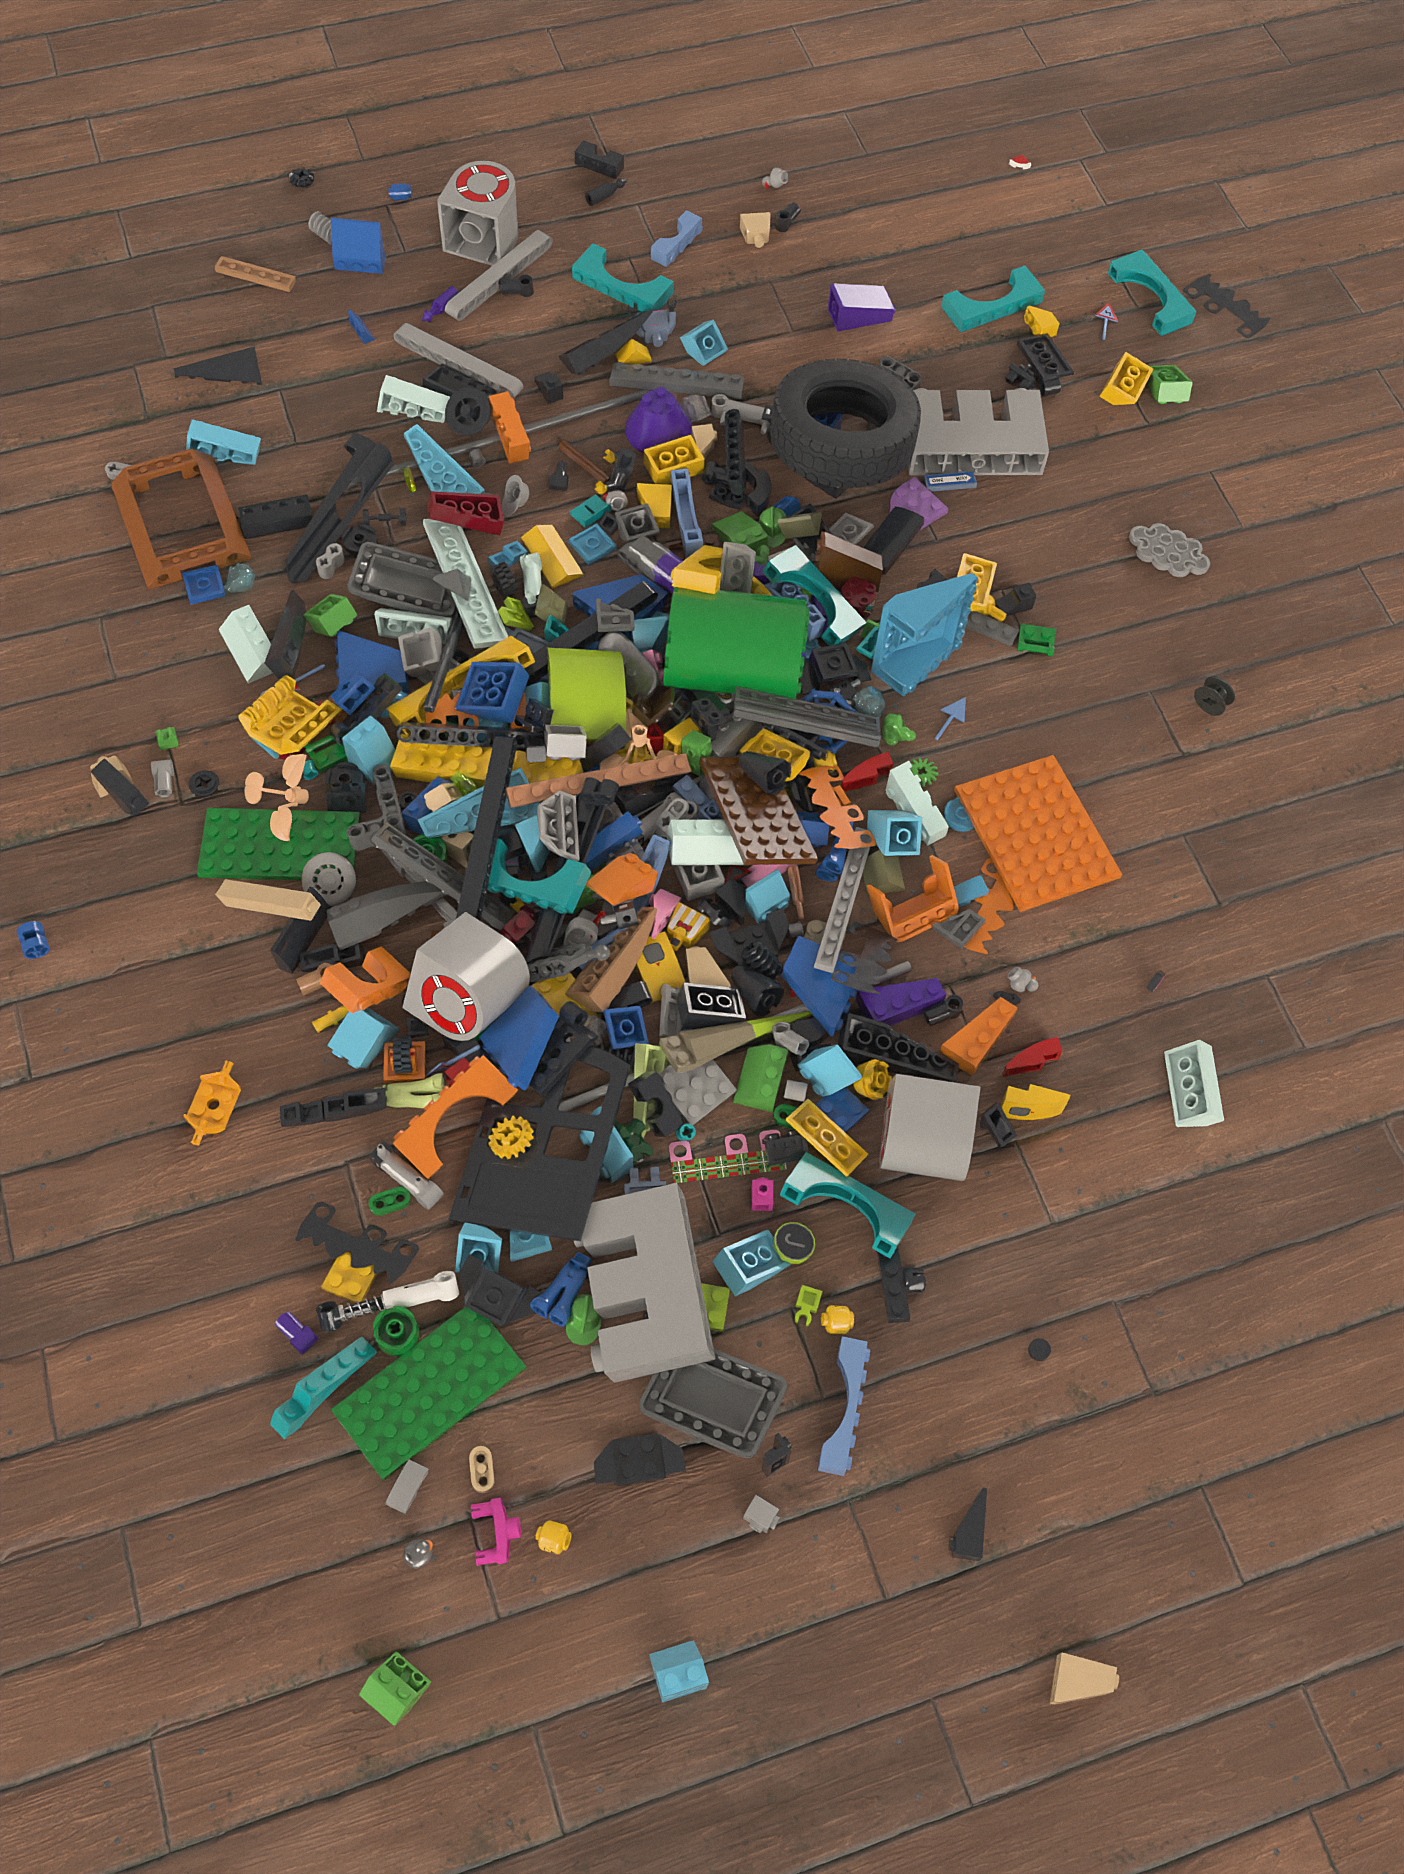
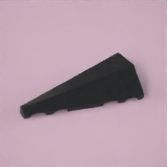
[173,346,262,385]

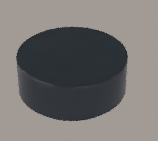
[1028,1338,1051,1361]

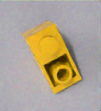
[1024,306,1059,337]

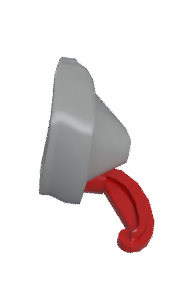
[563,910,606,946]

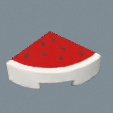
[1009,155,1031,169]

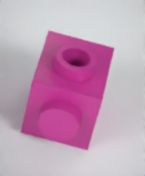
[751,1177,773,1211]

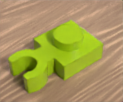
[795,1285,823,1326]

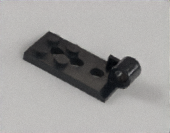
[1017,333,1074,396]
[330,673,403,746]
[529,1001,598,1097]

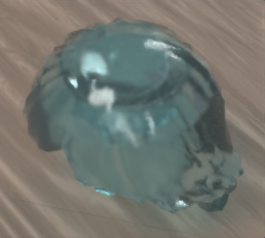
[224,563,255,593]
[853,686,886,717]

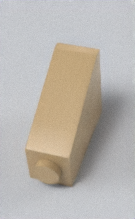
[685,946,731,987]
[1050,1653,1119,1705]

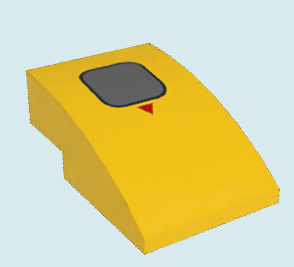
[635,931,686,1004]
[1000,1084,1070,1120]

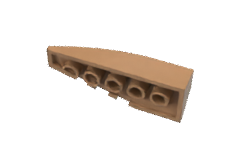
[565,907,657,1012]

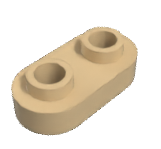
[469,1446,495,1493]

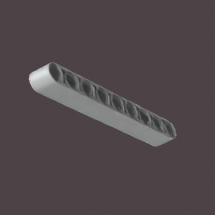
[445,230,553,321]
[393,323,523,399]

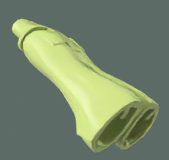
[374,1073,445,1109]

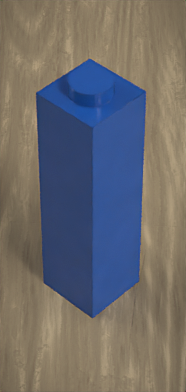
[585,812,643,871]

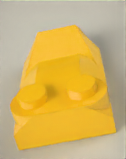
[739,728,810,781]

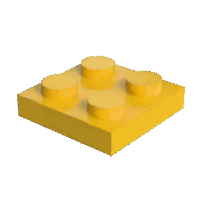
[321,1252,378,1303]

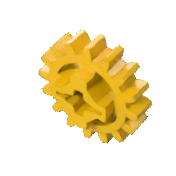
[488,1116,534,1159]

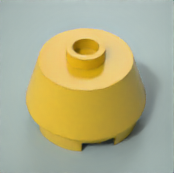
[853,1059,892,1100]

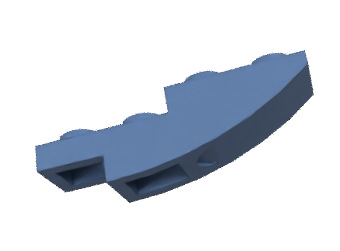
[672,775,724,820]

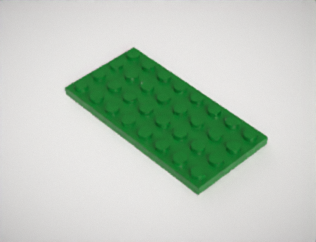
[197,808,360,882]
[331,1307,526,1481]

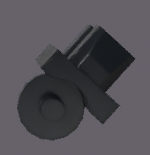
[1005,363,1036,390]

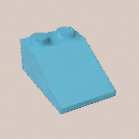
[798,1044,863,1096]
[712,1230,791,1296]

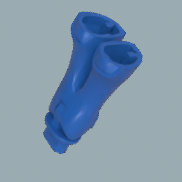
[816,821,854,882]
[530,1252,592,1327]

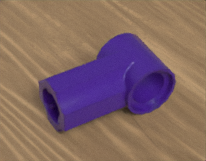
[275,1311,319,1355]

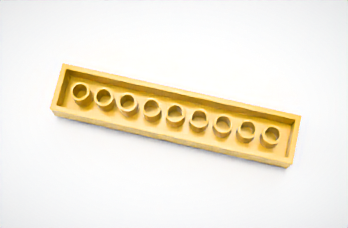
[390,734,583,796]

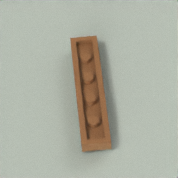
[215,256,296,292]

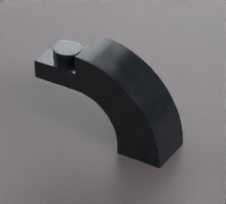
[745,461,771,517]

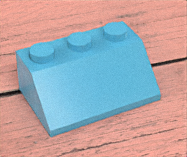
[579,1106,633,1183]

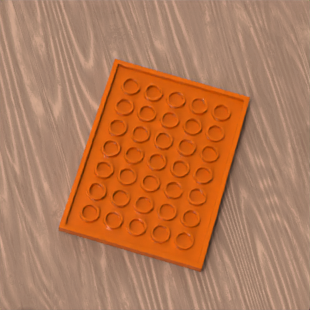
[954,755,1122,912]

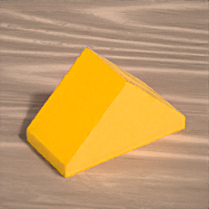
[616,339,652,365]

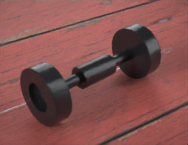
[363,508,407,526]

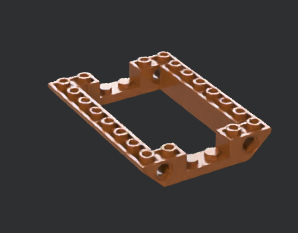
[111,449,252,590]

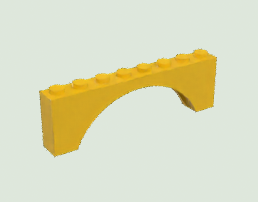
[386,636,535,735]

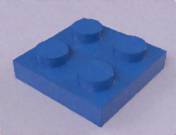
[182,565,226,605]
[816,1087,869,1133]

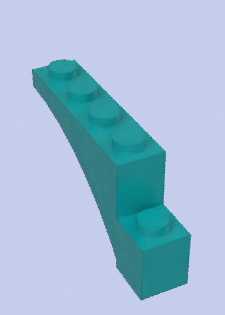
[270,1337,377,1440]

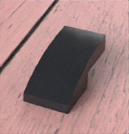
[280,1100,326,1127]

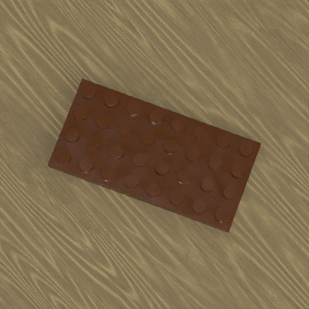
[699,757,818,865]

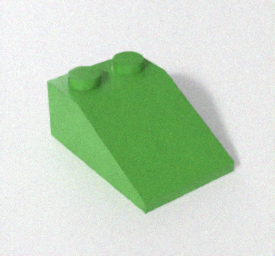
[1148,365,1192,404]
[712,511,768,552]

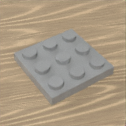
[659,1059,737,1125]

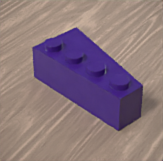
[855,978,947,1026]

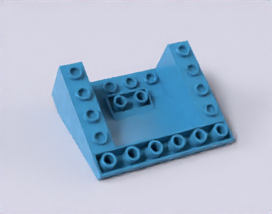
[871,573,978,697]

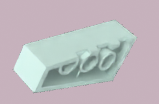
[377,375,450,423]
[886,761,949,846]

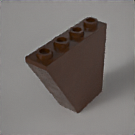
[814,532,883,592]

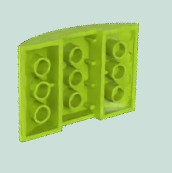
[547,648,626,741]

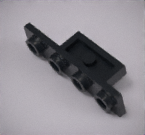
[762,722,828,761]

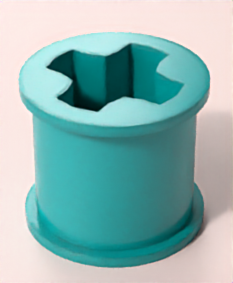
[303,760,318,780]
[676,1124,696,1141]

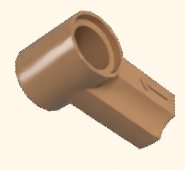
[296,963,332,996]

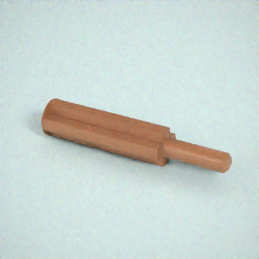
[787,865,804,920]

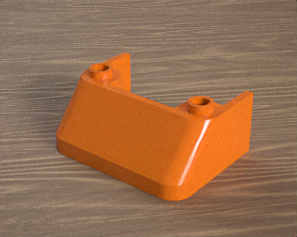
[867,855,959,942]

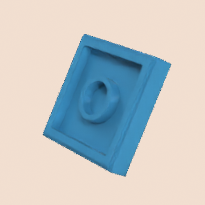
[568,523,617,565]

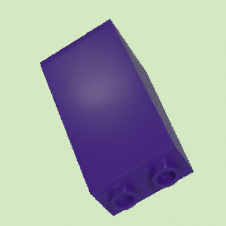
[828,284,895,332]

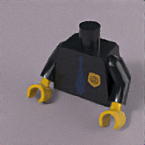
[595,448,636,495]

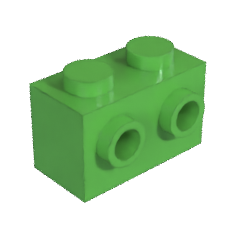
[682,729,712,776]

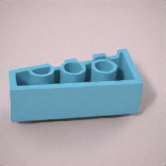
[186,420,261,465]

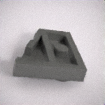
[596,598,635,632]
[932,909,986,949]

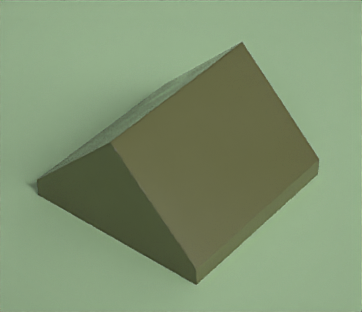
[778,512,822,539]
[863,850,905,895]

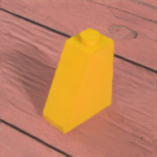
[637,483,672,529]

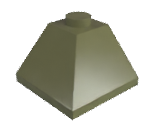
[535,584,569,625]

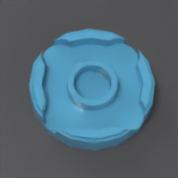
[943,797,974,832]

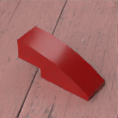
[841,752,893,792]
[1003,1037,1062,1077]

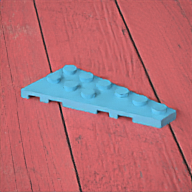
[404,424,485,494]
[418,767,540,838]

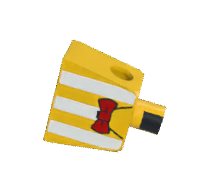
[667,902,710,951]

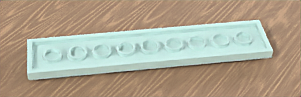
[423,519,508,649]

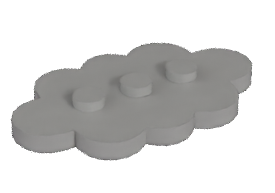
[1129,523,1210,577]

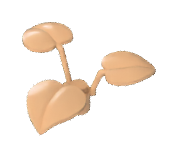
[600,708,678,770]
[245,754,309,841]

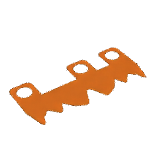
[426,692,529,733]
[799,765,876,849]
[965,858,1014,954]

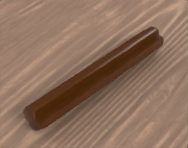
[559,441,610,485]

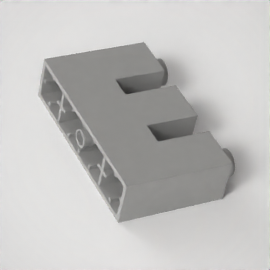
[908,388,1049,475]
[574,1183,715,1383]

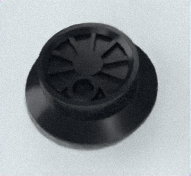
[445,388,491,436]

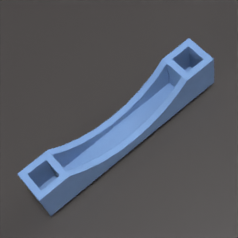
[671,469,703,558]
[818,1336,870,1476]

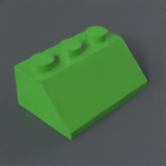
[733,1044,788,1113]

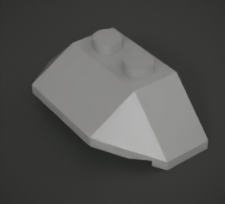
[538,790,579,862]

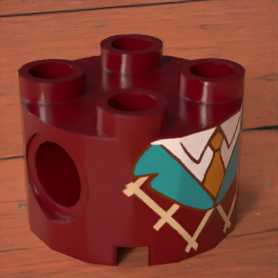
[841,577,877,618]

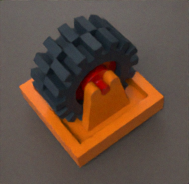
[383,1036,426,1083]

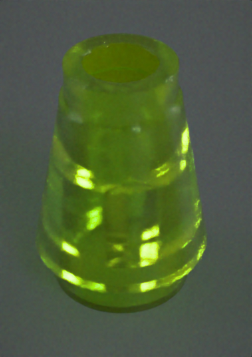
[450,771,479,797]

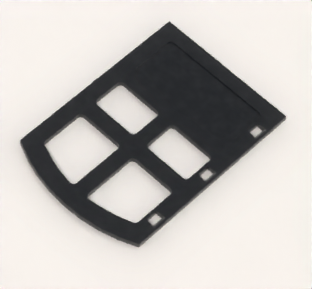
[449,1042,630,1242]

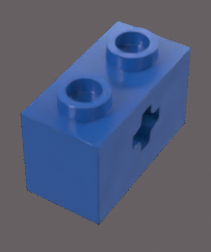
[330,669,375,715]

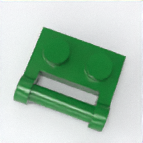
[1017,623,1056,657]
[304,735,347,773]

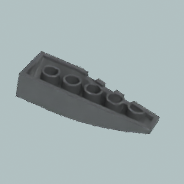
[326,881,446,950]

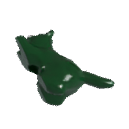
[614,1118,654,1162]

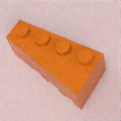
[489,391,531,464]
[939,997,1018,1076]

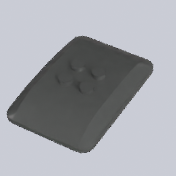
[347,542,456,617]
[639,1348,787,1458]

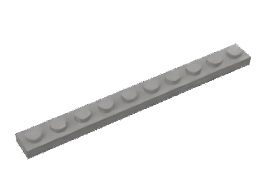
[814,827,872,973]

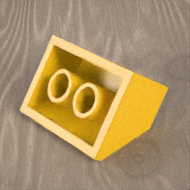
[1099,352,1153,405]

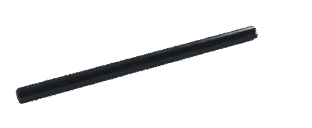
[424,609,464,713]

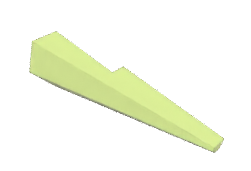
[633,1043,671,1139]

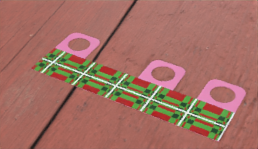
[669,1130,786,1183]

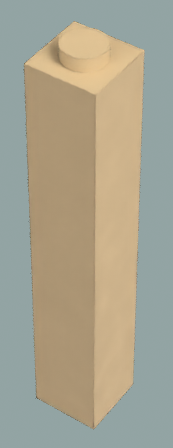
[215,879,321,921]

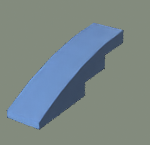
[631,834,671,913]

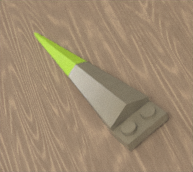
[659,1011,812,1073]

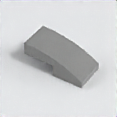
[386,1460,428,1514]

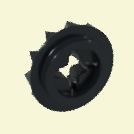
[289,167,315,187]
[189,770,220,798]

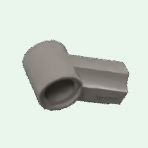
[151,760,174,797]
[772,1022,809,1056]

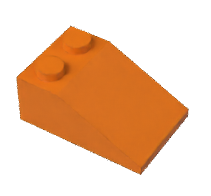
[586,853,659,906]

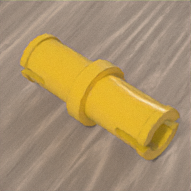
[312,1005,349,1033]

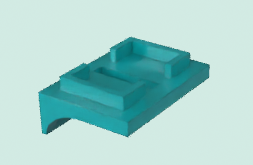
[569,494,611,528]

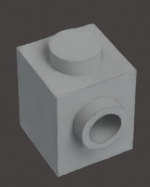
[743,1495,780,1533]

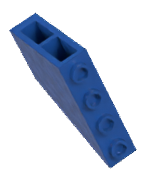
[572,574,668,639]
[335,631,409,693]
[782,936,858,1036]
[479,985,559,1091]

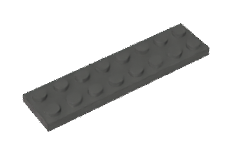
[371,823,516,930]

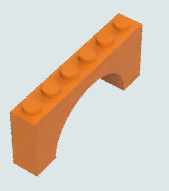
[393,1055,518,1180]

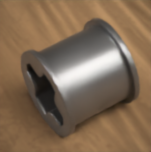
[469,449,486,468]
[787,921,804,940]

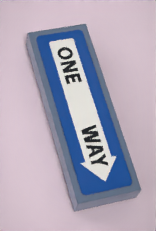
[923,471,977,492]

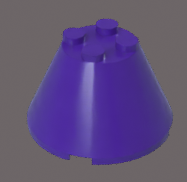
[625,387,692,453]

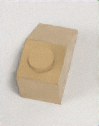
[692,424,717,459]
[424,783,464,812]

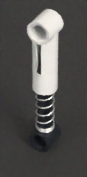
[316,1271,459,1332]

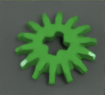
[910,757,938,787]

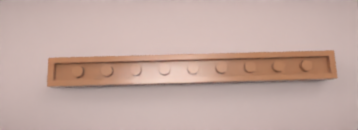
[505,753,691,808]

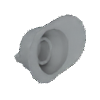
[502,475,529,516]

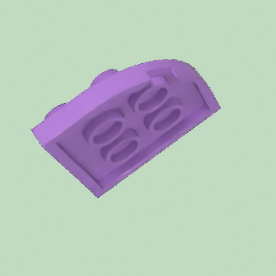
[890,477,948,531]

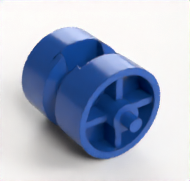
[16,921,50,959]

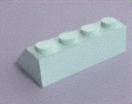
[219,605,273,684]
[375,608,453,645]
[666,820,744,865]
[1164,1040,1224,1127]

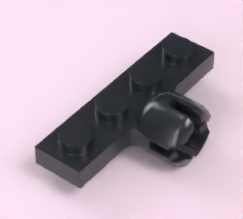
[876,1247,926,1323]

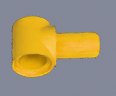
[976,594,1007,622]

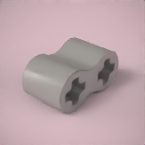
[316,543,345,579]
[784,1080,808,1102]

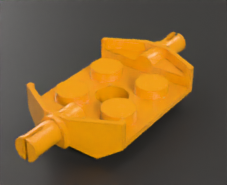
[183,1061,241,1146]

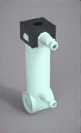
[520,553,542,618]

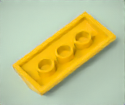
[521,525,584,589]
[957,553,997,611]
[786,1099,868,1177]

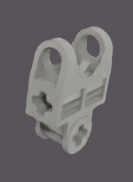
[649,798,699,840]

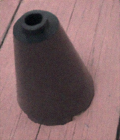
[739,751,791,795]
[731,965,784,1017]

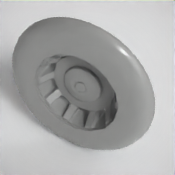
[301,852,356,907]

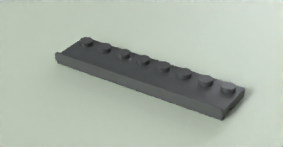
[609,362,744,399]
[734,686,881,747]

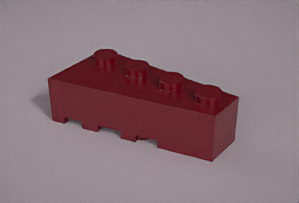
[427,491,504,536]

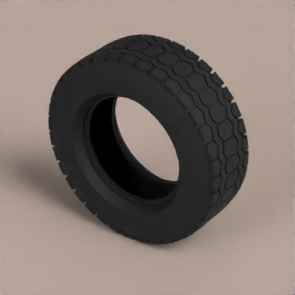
[770,358,921,488]

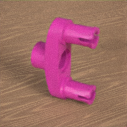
[471,1497,521,1566]

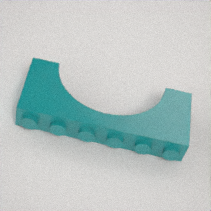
[572,243,674,312]
[1107,250,1197,336]
[941,266,1045,332]
[762,545,866,646]
[487,839,592,914]
[780,1152,916,1258]

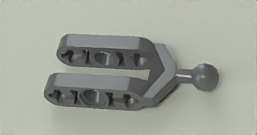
[527,943,610,982]

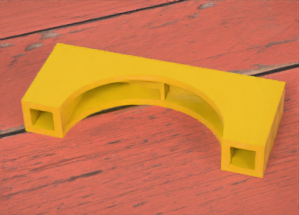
[671,545,723,594]

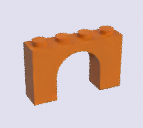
[320,946,411,1014]

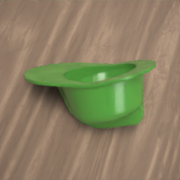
[759,506,786,547]
[566,1294,602,1345]

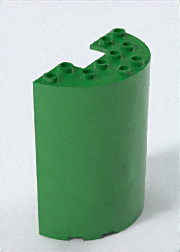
[663,587,809,699]

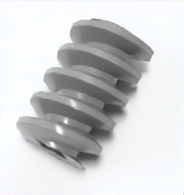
[309,211,332,245]

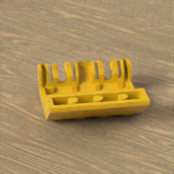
[239,675,342,755]

